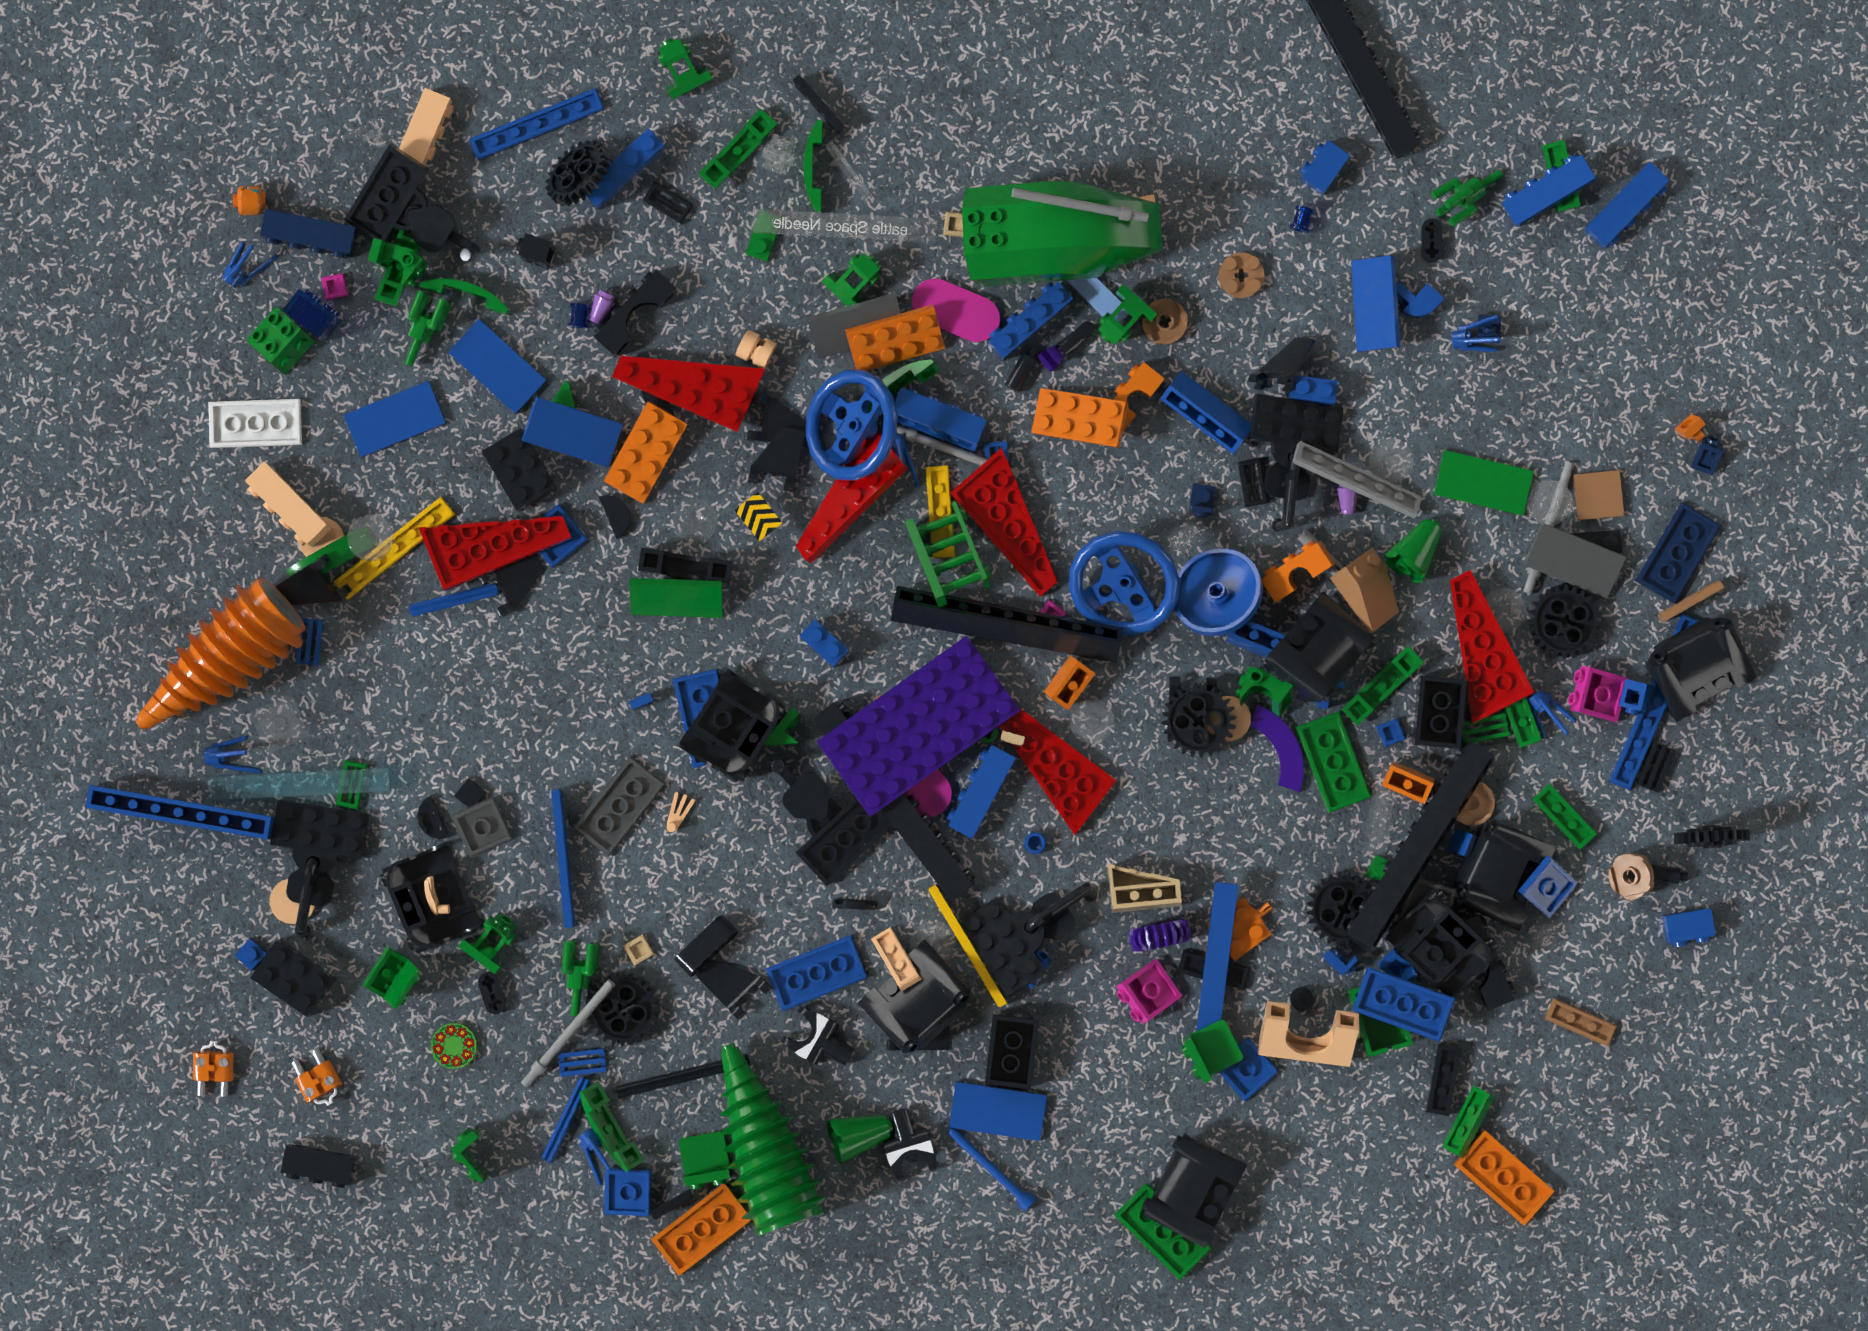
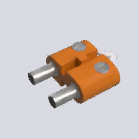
[193,1041,234,1097]
[291,1048,343,1106]

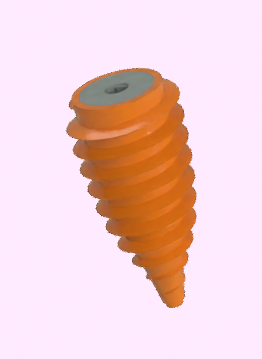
[135,578,305,730]

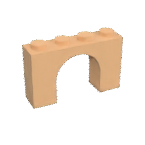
[1258,1001,1359,1067]

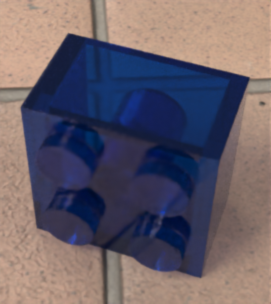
[282,289,342,343]

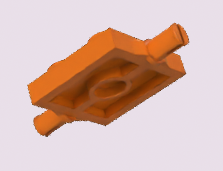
[1204,897,1273,962]

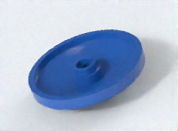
[1174,548,1263,636]

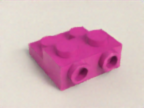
[1568,666,1629,723]
[1116,958,1182,1024]

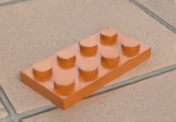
[845,304,945,371]
[1031,388,1129,448]
[604,401,688,504]
[1454,1130,1554,1226]
[651,1183,751,1276]

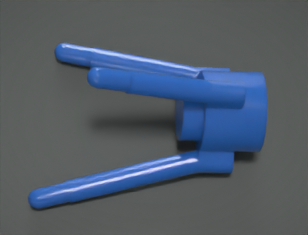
[222,242,278,288]
[1452,315,1501,352]
[892,435,921,488]
[1528,689,1576,738]
[204,735,261,773]
[579,1128,611,1186]

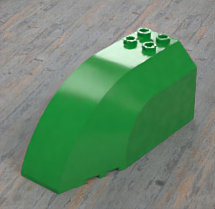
[962,181,1162,287]

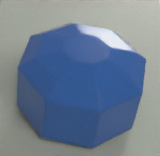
[1024,832,1046,854]

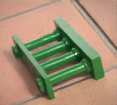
[904,501,992,607]

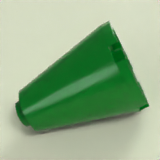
[1384,518,1442,584]
[826,1115,893,1164]

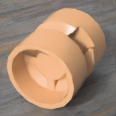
[735,329,777,369]

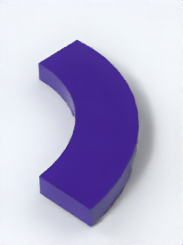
[1249,705,1304,792]

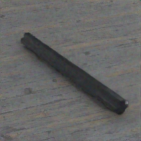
[615,1054,750,1098]

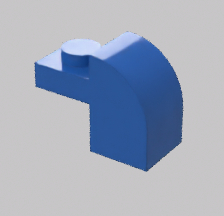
[1397,282,1444,318]

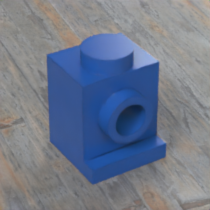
[1619,679,1653,715]

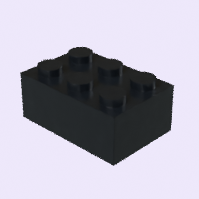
[481,428,558,512]
[1412,676,1467,749]
[250,939,337,1017]
[985,1013,1039,1089]

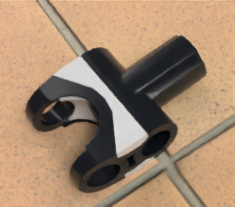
[781,1006,855,1066]
[883,1108,936,1182]

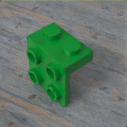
[247,308,315,375]
[362,946,421,1009]
[1181,1019,1243,1084]
[451,1127,488,1184]
[679,1131,732,1189]

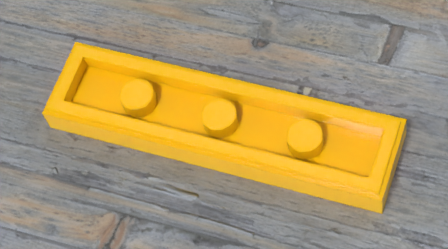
[926,465,955,559]

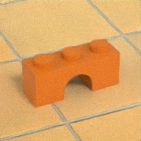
[1113,362,1165,432]
[1262,540,1336,603]

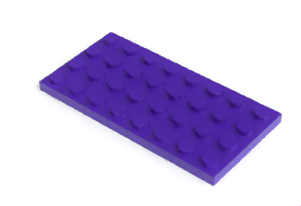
[816,636,1020,817]

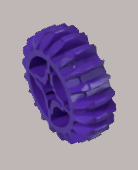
[1129,919,1191,952]

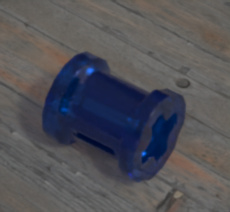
[1289,205,1315,233]
[567,303,590,329]

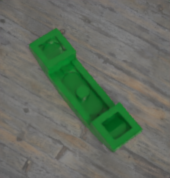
[698,108,777,189]
[803,120,823,214]
[374,230,420,307]
[419,278,510,316]
[868,359,941,414]
[286,526,377,576]
[1341,646,1424,726]
[579,1081,645,1172]

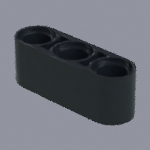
[675,914,739,977]

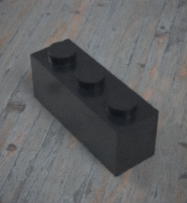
[280,1144,357,1188]

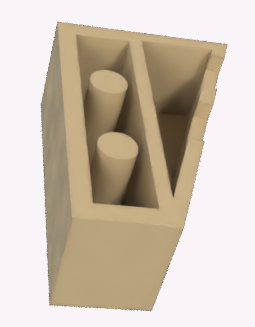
[1107,864,1182,913]

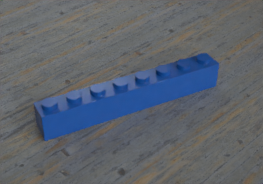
[85,785,275,840]

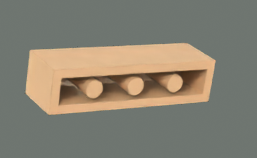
[399,88,454,180]
[245,461,332,548]

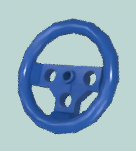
[805,370,898,481]
[1069,531,1180,636]

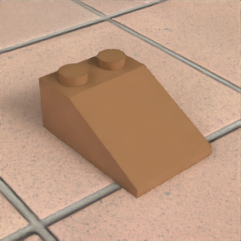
[1330,547,1399,633]

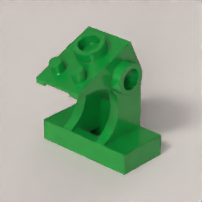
[657,38,713,99]
[368,238,428,289]
[821,253,882,306]
[1098,284,1157,345]
[1236,666,1293,718]
[458,913,517,974]

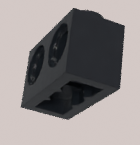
[516,233,556,269]

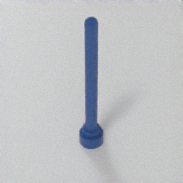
[948,1128,1037,1212]

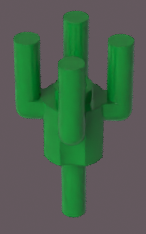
[1431,169,1503,227]
[404,290,452,367]
[562,940,599,1016]

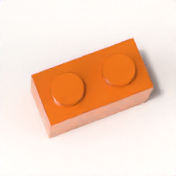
[1044,655,1096,711]
[1382,760,1435,804]

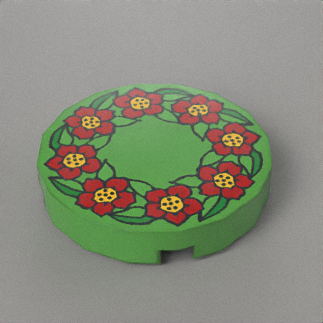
[431,1023,477,1069]

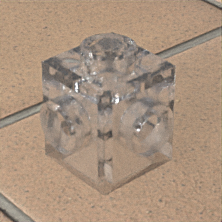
[762,134,796,175]

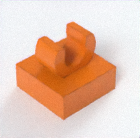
[1675,414,1706,443]

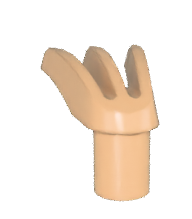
[667,792,695,832]
[424,876,450,915]

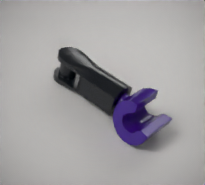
[1037,321,1094,372]

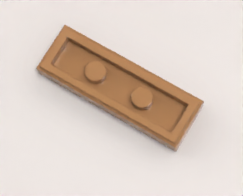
[1657,580,1724,623]
[1544,998,1617,1047]

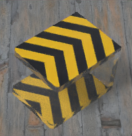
[735,492,783,543]

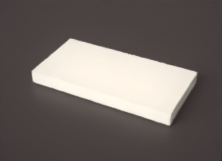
[208,399,302,448]

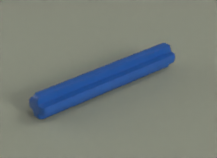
[409,583,499,616]
[542,1077,591,1163]

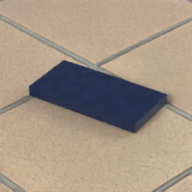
[1635,502,1721,604]

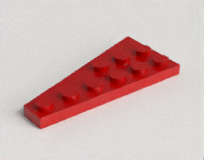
[611,356,766,432]
[795,430,908,564]
[950,448,1058,597]
[418,516,572,591]
[1450,570,1534,724]
[999,706,1116,835]

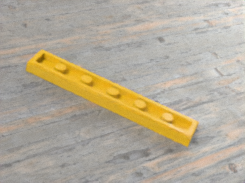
[333,497,456,600]
[928,884,1007,1007]

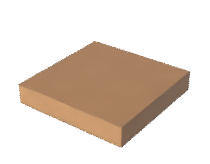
[1573,470,1624,521]

